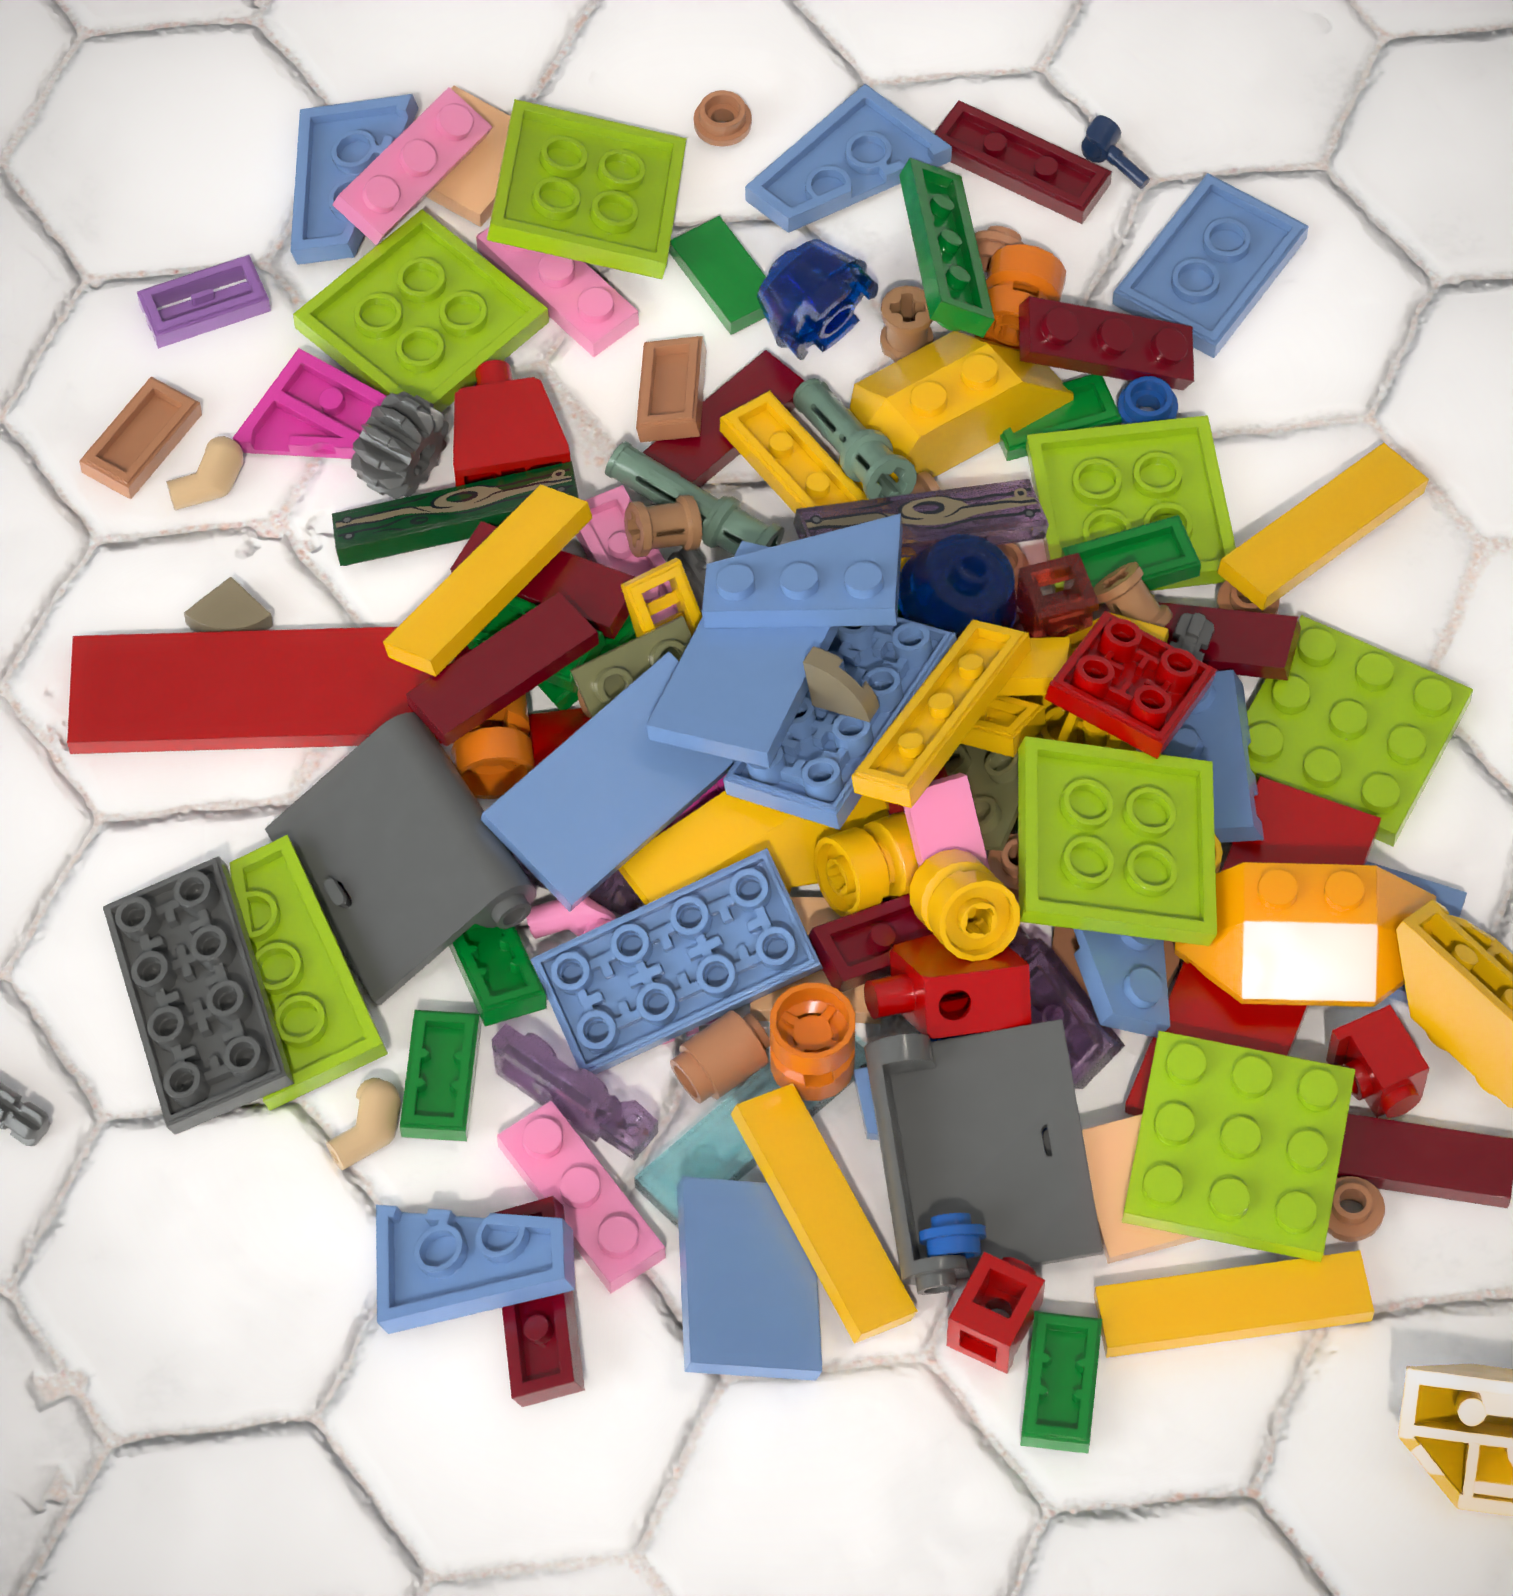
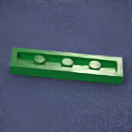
[899,158,995,338]

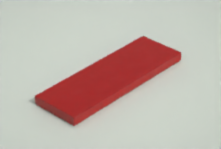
[67,627,449,754]
[1125,776,1381,1116]

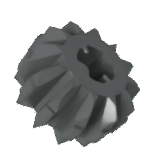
[351,391,449,499]

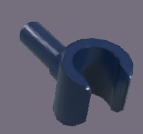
[1081,115,1150,189]

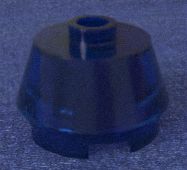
[757,239,878,360]
[898,534,1017,639]

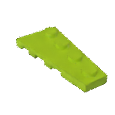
[229,835,388,1111]

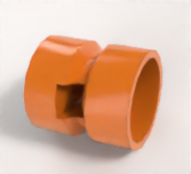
[975,244,1066,350]
[451,694,535,800]
[770,982,856,1101]

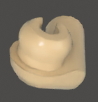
[166,436,243,511]
[326,1078,401,1171]

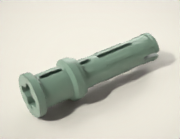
[793,378,917,508]
[605,441,785,555]

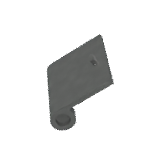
[265,712,536,1006]
[864,1019,1104,1295]

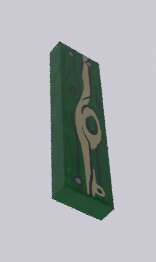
[332,461,580,566]

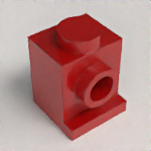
[1326,1004,1430,1118]
[946,1252,1045,1374]

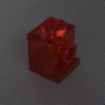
[1016,553,1099,638]

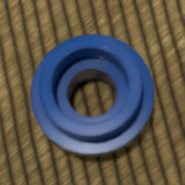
[1117,376,1178,424]
[918,1213,987,1259]

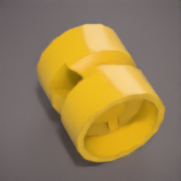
[814,812,918,917]
[909,849,1020,961]

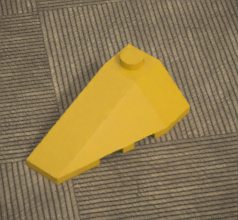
[618,791,889,905]

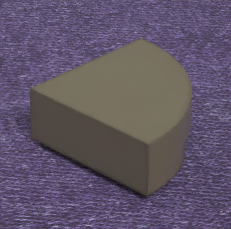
[184,577,273,632]
[803,646,880,722]

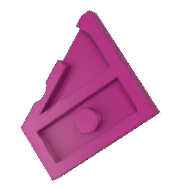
[233,348,386,459]

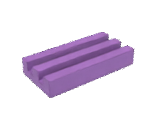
[137,255,271,349]

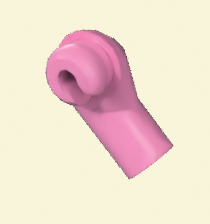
[526,897,617,939]

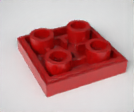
[1044,611,1217,759]

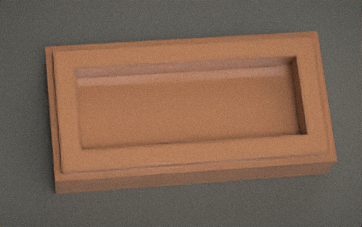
[636,336,707,443]
[79,376,202,500]

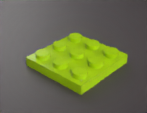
[487,99,687,280]
[293,209,549,412]
[1026,415,1236,601]
[1247,615,1473,847]
[1018,736,1217,946]
[1122,1031,1355,1262]

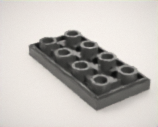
[103,856,294,1135]

